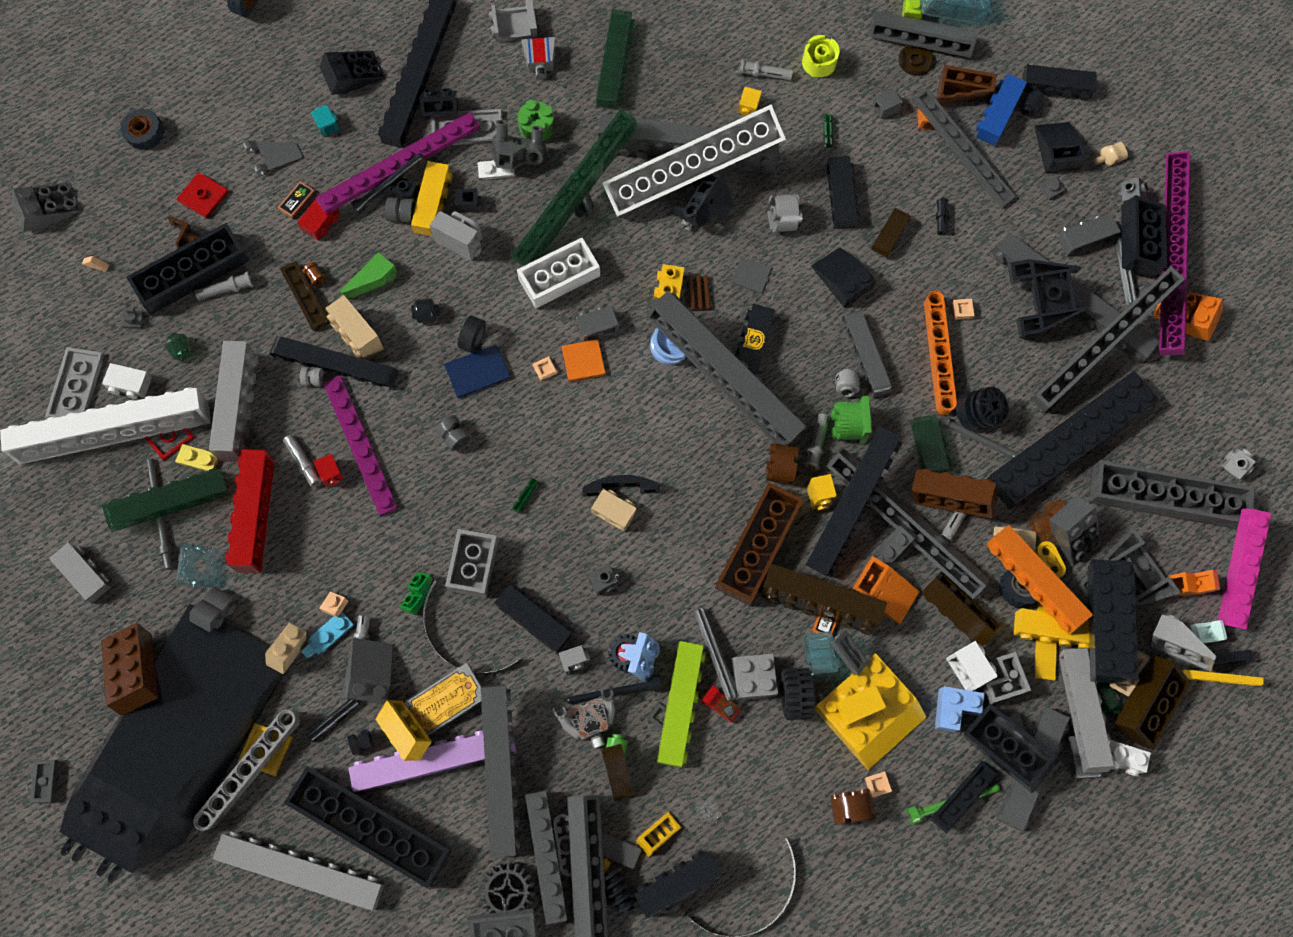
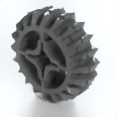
[478,862,536,914]

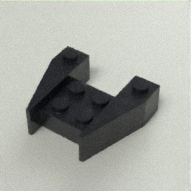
[1008,259,1088,338]

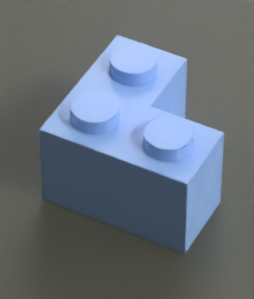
[935,686,984,732]

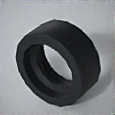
[457,315,486,353]

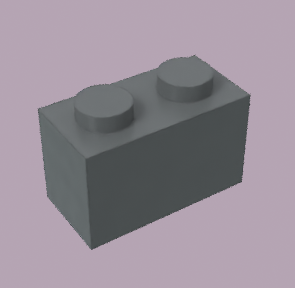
[576,306,619,342]

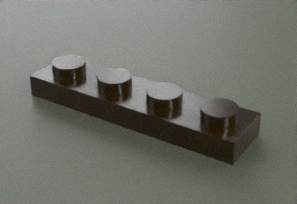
[280,261,330,331]

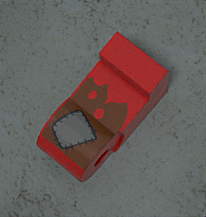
[701,685,741,723]

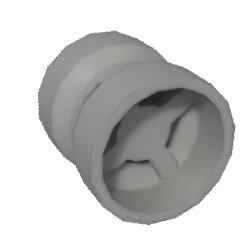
[300,367,323,387]

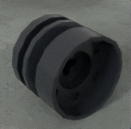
[956,387,1009,431]

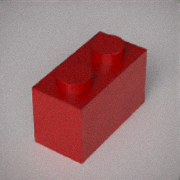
[297,195,340,241]

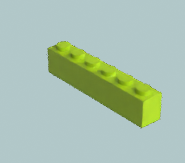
[656,641,706,768]

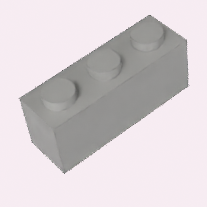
[49,542,112,604]

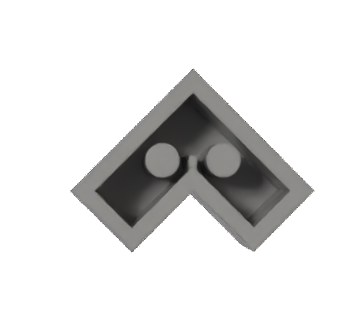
[980,652,1031,705]

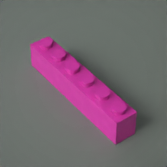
[1218,509,1272,630]

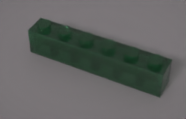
[596,9,635,110]
[102,468,230,532]

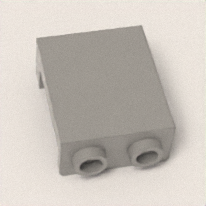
[489,0,538,43]

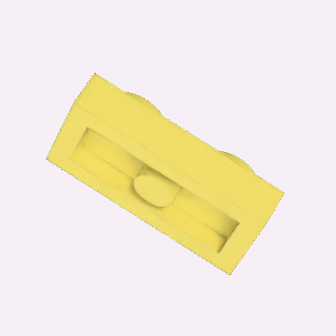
[175,444,218,473]

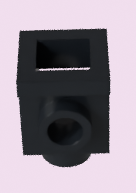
[390,177,420,201]
[455,189,482,213]

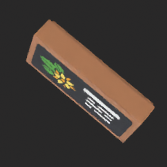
[277,181,315,219]

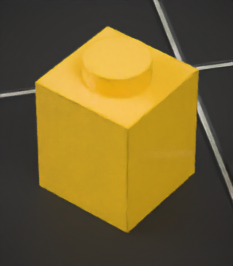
[738,87,762,117]

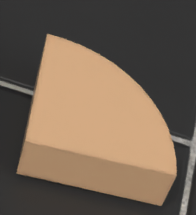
[82,256,109,271]

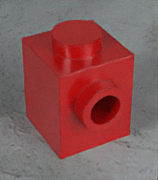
[313,454,344,487]

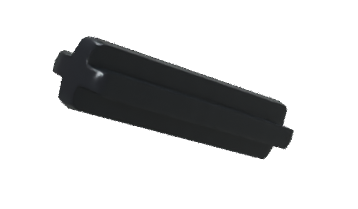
[307,700,360,743]

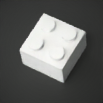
[946,641,998,691]

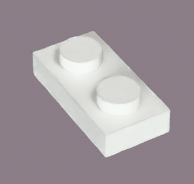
[478,161,515,180]

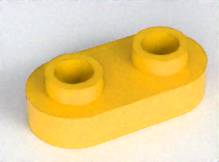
[1035,541,1066,578]

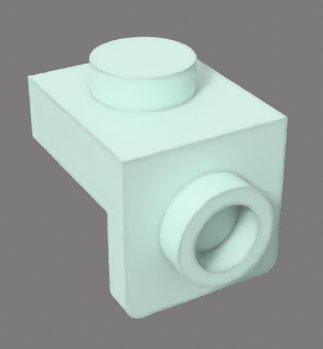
[1190,620,1227,643]

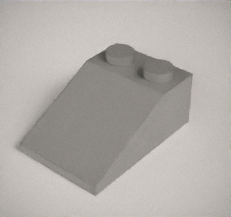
[1151,614,1216,672]

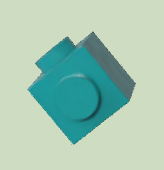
[311,105,339,137]

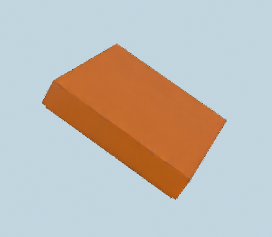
[562,339,605,382]

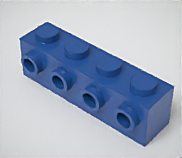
[976,74,1027,146]

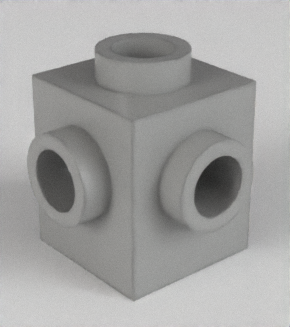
[1221,449,1255,479]

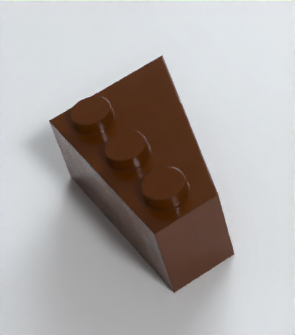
[936,65,997,105]

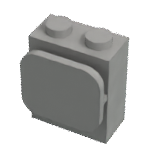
[430,211,482,261]

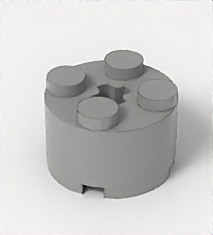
[768,194,802,232]

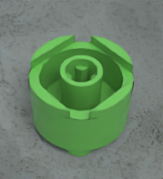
[518,100,554,141]

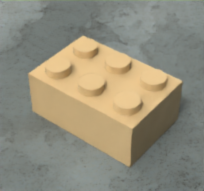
[325,295,384,360]

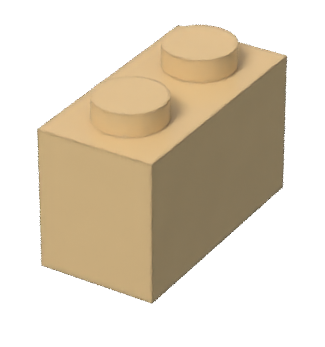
[591,489,636,532]
[265,623,307,674]

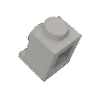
[559,645,591,674]

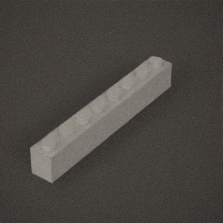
[213,831,384,911]

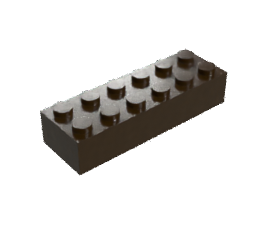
[761,564,887,635]

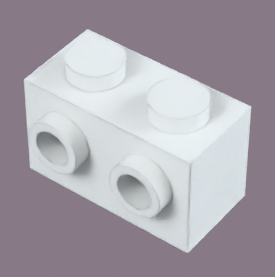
[1110,740,1150,776]

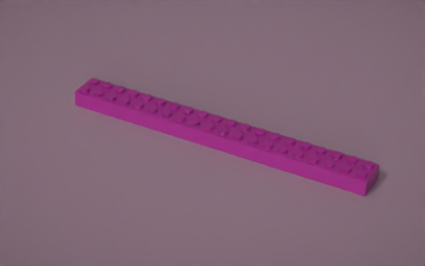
[1159,151,1191,356]

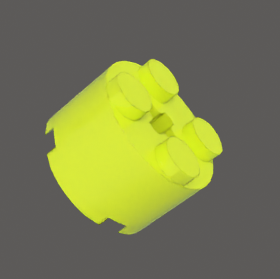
[802,35,840,78]

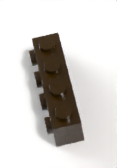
[921,571,1001,646]

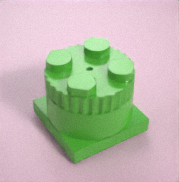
[831,396,872,444]

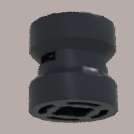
[347,729,374,755]

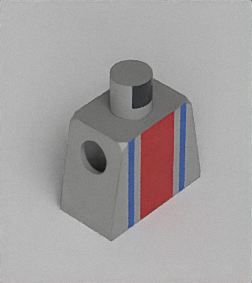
[522,37,556,80]

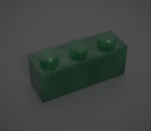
[910,414,951,473]

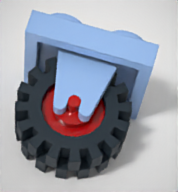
[608,632,660,681]

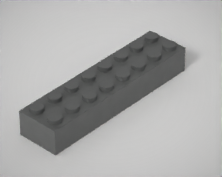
[1089,460,1254,529]

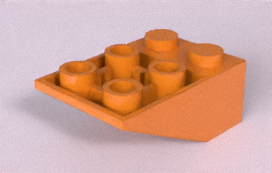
[1153,291,1223,341]
[851,556,920,624]

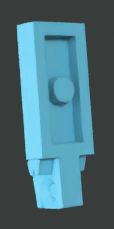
[301,612,354,658]

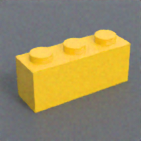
[376,700,432,761]

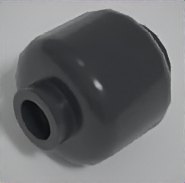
[411,298,439,324]

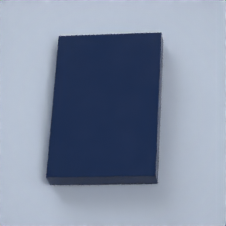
[444,345,510,399]

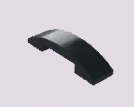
[582,475,660,496]

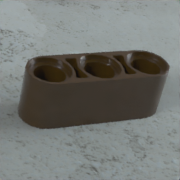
[871,208,911,258]
[601,744,634,801]

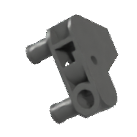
[492,119,546,170]

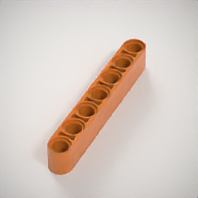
[924,290,957,416]

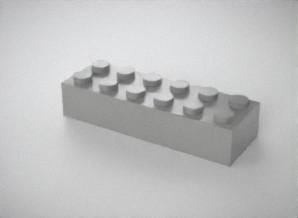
[209,341,258,462]

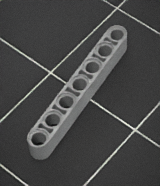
[193,710,300,831]

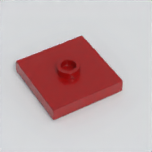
[176,172,229,219]

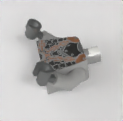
[552,686,615,749]

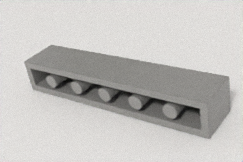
[1059,648,1115,773]

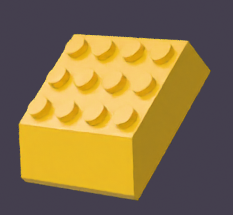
[815,653,926,770]

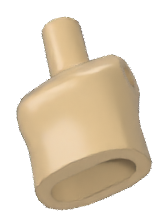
[1092,142,1128,167]

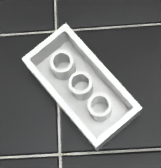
[517,238,600,309]

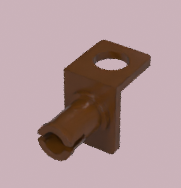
[168,215,199,249]

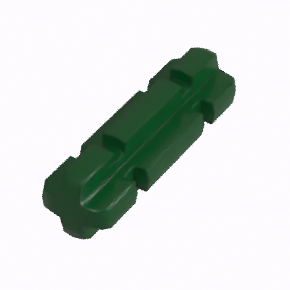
[823,114,834,148]
[512,478,540,514]

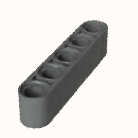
[842,310,892,398]

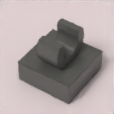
[122,309,144,329]

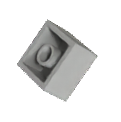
[731,654,778,700]

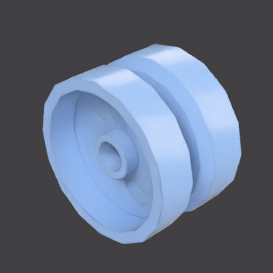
[650,328,686,365]

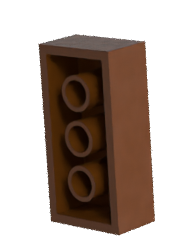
[911,469,998,519]
[101,622,158,716]

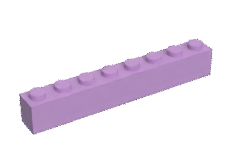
[348,727,517,793]

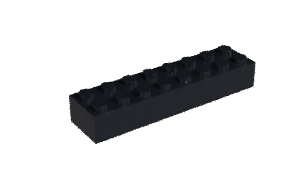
[284,766,452,889]

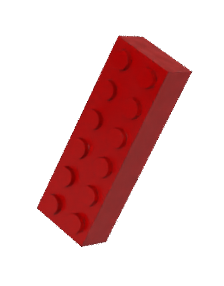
[225,449,275,574]

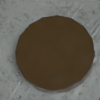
[898,45,933,76]

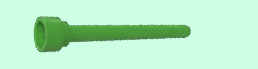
[906,784,1000,825]

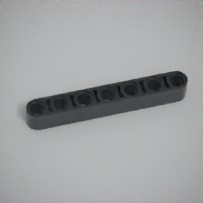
[269,336,399,390]

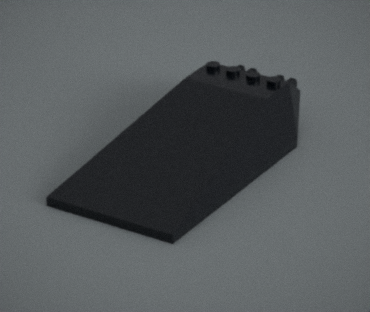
[60,604,287,883]

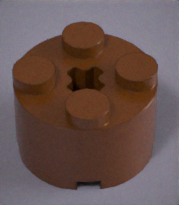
[766,443,799,485]
[830,789,876,825]

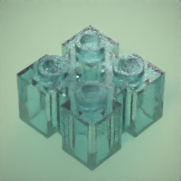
[803,631,840,679]

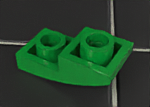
[399,572,432,615]

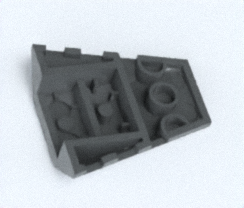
[1078,527,1181,607]

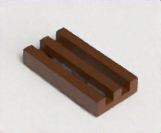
[689,275,710,311]

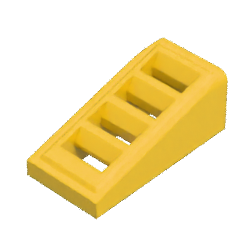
[636,811,682,857]

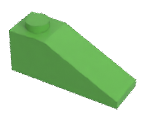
[340,252,397,299]

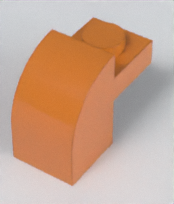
[1169,570,1220,596]

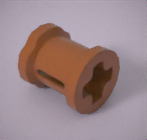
[302,262,327,287]

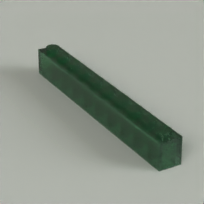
[510,109,638,267]

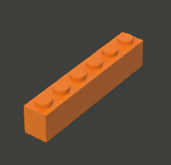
[986,525,1093,634]

